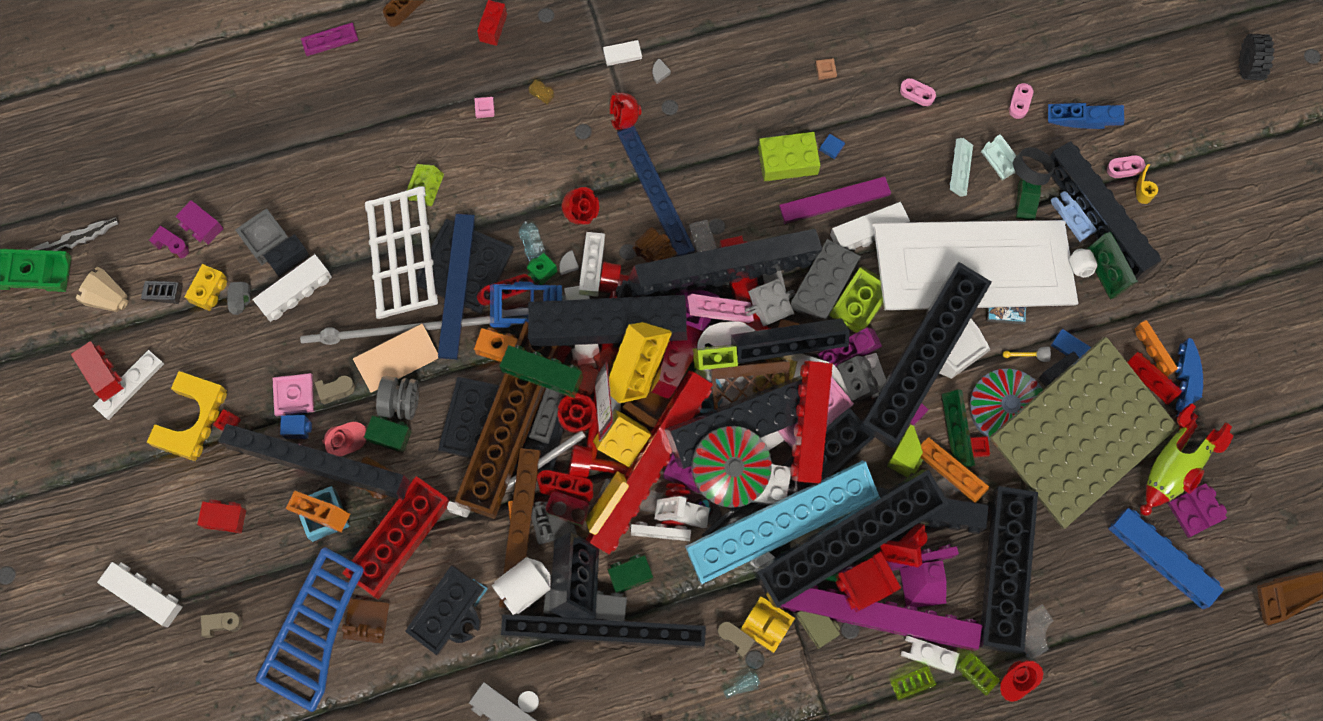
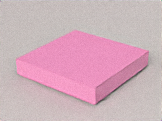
[273,373,315,416]

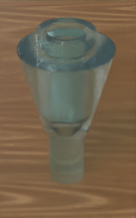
[723,671,761,698]

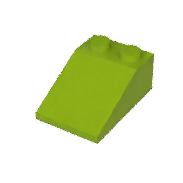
[829,266,884,333]

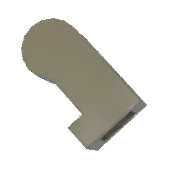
[315,376,355,404]
[201,612,243,638]
[718,622,755,659]

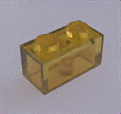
[529,79,554,105]

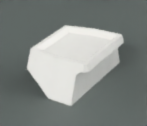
[939,319,990,379]

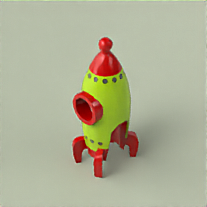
[1140,403,1233,516]

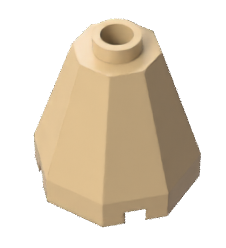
[76,267,128,312]

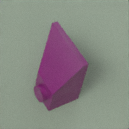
[899,561,946,608]

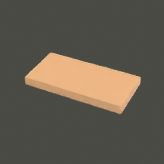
[353,324,438,393]

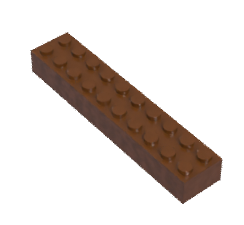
[455,321,561,519]

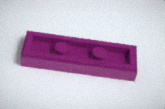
[301,22,359,56]

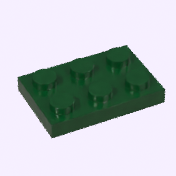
[1087,232,1138,300]

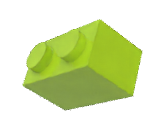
[693,345,738,370]

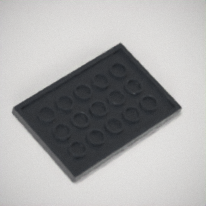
[438,377,564,473]

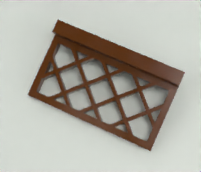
[709,359,790,410]

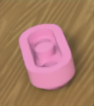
[900,79,936,106]
[1009,83,1033,119]
[1107,156,1145,178]

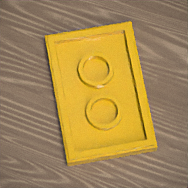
[585,471,629,535]

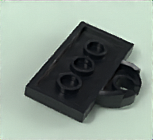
[405,565,485,655]

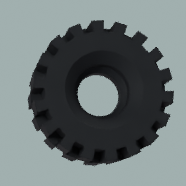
[1238,34,1274,80]

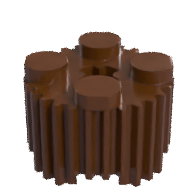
[632,227,677,263]

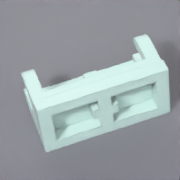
[981,135,1016,180]

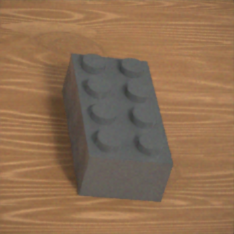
[791,239,861,322]

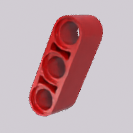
[477,274,533,305]
[537,470,594,502]

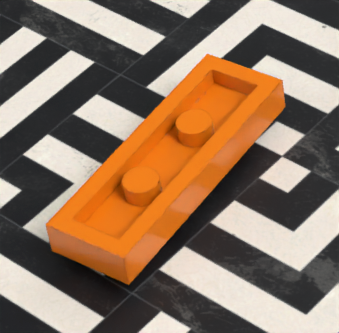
[1135,320,1178,376]

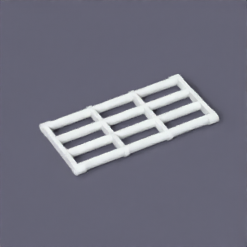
[365,186,438,319]

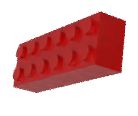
[342,476,449,600]

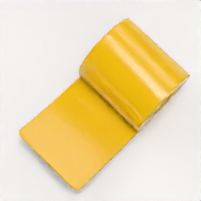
[1136,164,1158,204]

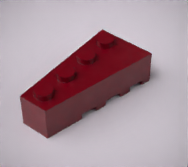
[651,325,704,399]

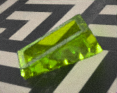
[955,652,1000,696]
[890,665,936,700]

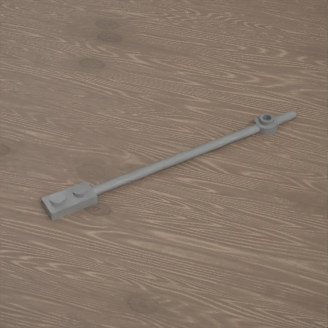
[300,307,528,345]

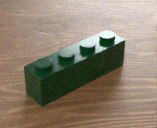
[499,345,583,398]

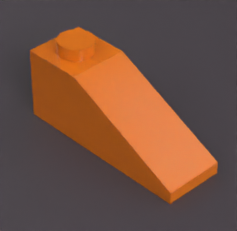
[285,491,350,532]

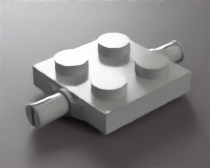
[745,279,796,327]

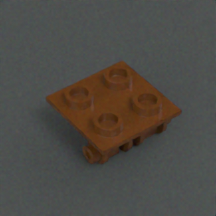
[342,599,390,644]

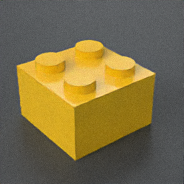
[593,409,651,467]

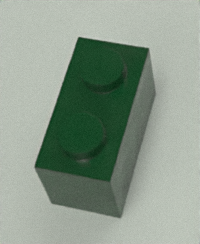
[364,416,412,454]
[608,554,654,593]

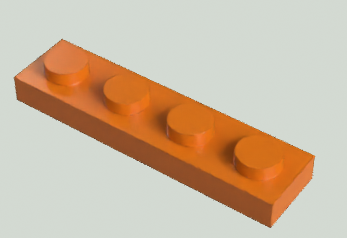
[920,437,989,503]

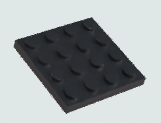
[416,218,514,314]

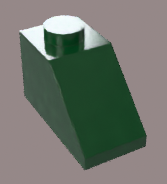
[1016,178,1041,220]

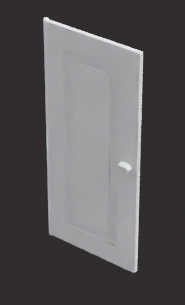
[872,220,1078,310]

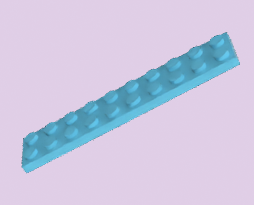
[685,461,879,584]

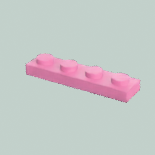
[688,294,754,323]

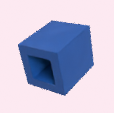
[280,415,312,439]

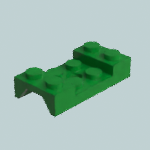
[0,249,71,292]

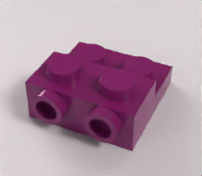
[1167,483,1227,538]

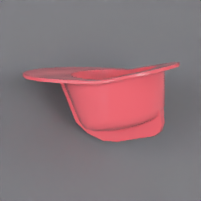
[322,422,366,457]

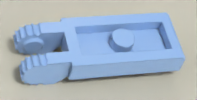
[1051,191,1097,242]

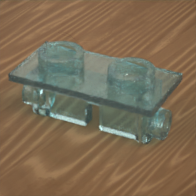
[519,221,546,261]

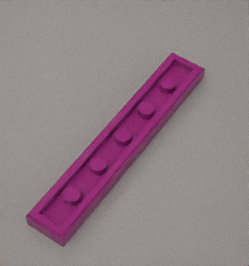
[779,177,891,224]

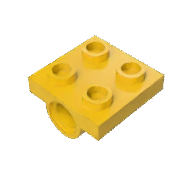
[740,597,795,653]

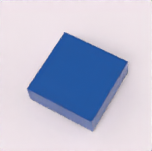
[819,134,845,159]

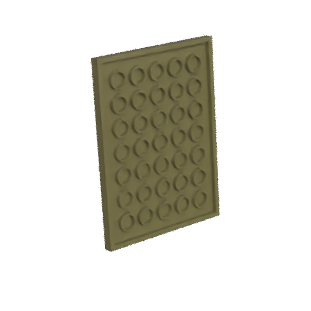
[989,337,1178,529]

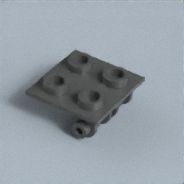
[532,501,577,545]

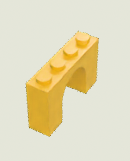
[147,371,227,462]

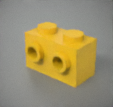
[184,264,228,311]

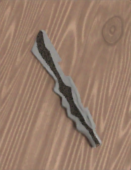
[29,217,119,251]

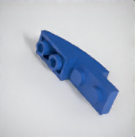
[1048,103,1124,129]
[1175,338,1203,417]

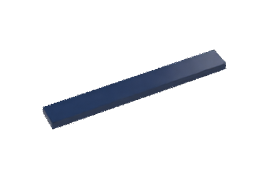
[617,126,695,257]
[438,214,475,360]

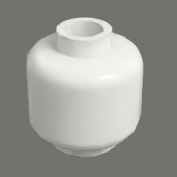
[1069,249,1097,278]

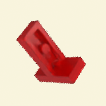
[881,523,927,568]

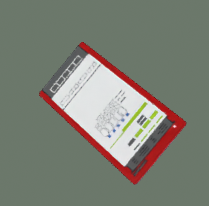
[594,362,613,441]

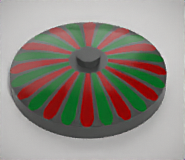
[691,426,772,507]

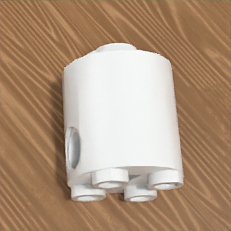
[492,557,551,615]

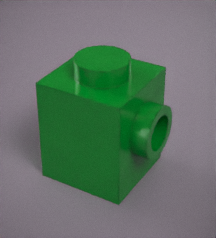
[527,253,558,285]

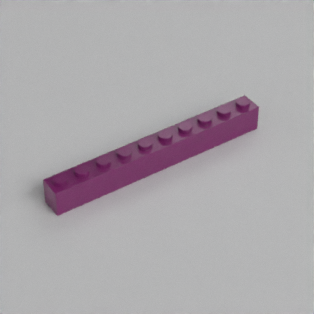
[779,586,982,651]

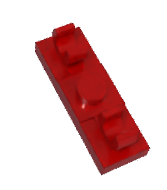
[1127,352,1182,405]

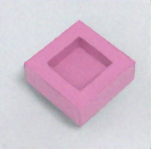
[475,97,495,118]

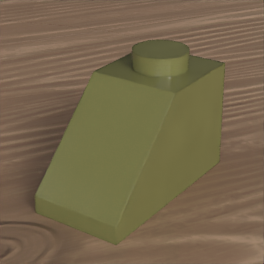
[795,611,840,649]

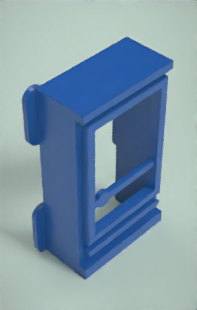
[490,282,562,328]

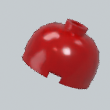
[610,92,641,130]
[561,187,599,225]
[557,393,597,433]

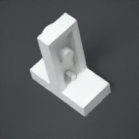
[655,496,709,528]

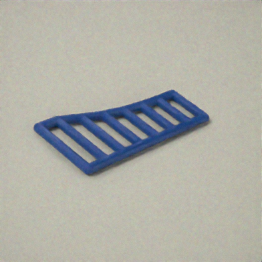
[256,547,364,712]

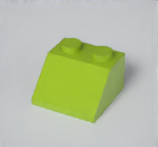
[887,424,923,477]

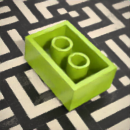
[758,132,820,181]

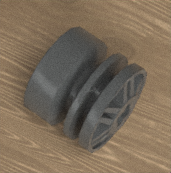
[376,376,419,420]

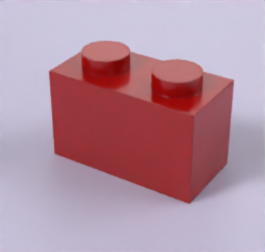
[477,0,507,46]
[197,499,246,534]

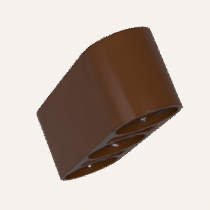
[383,0,425,27]

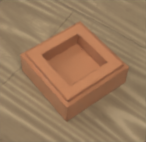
[815,58,837,80]

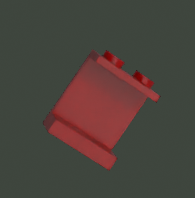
[836,552,901,613]

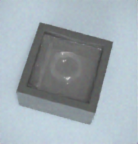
[235,208,288,266]

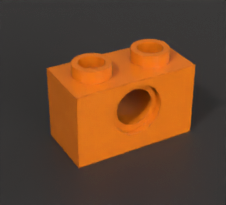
[474,328,518,362]

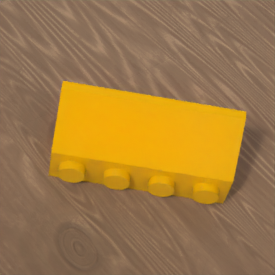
[609,322,672,404]

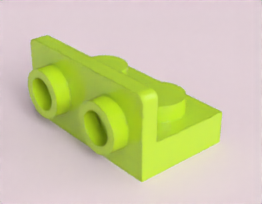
[407,164,444,206]

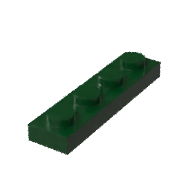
[942,389,975,468]

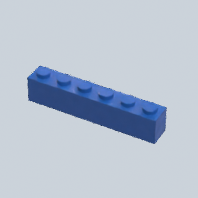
[1108,508,1224,609]

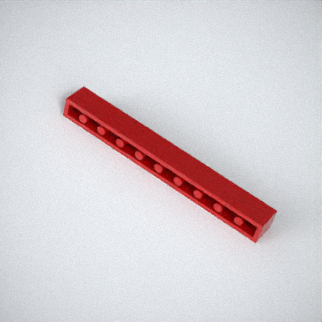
[586,371,713,555]

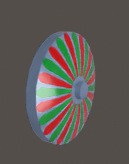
[969,369,1043,440]

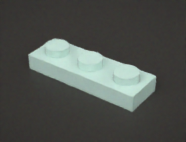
[950,138,973,197]

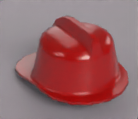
[1000,661,1043,702]

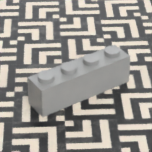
[469,683,536,721]

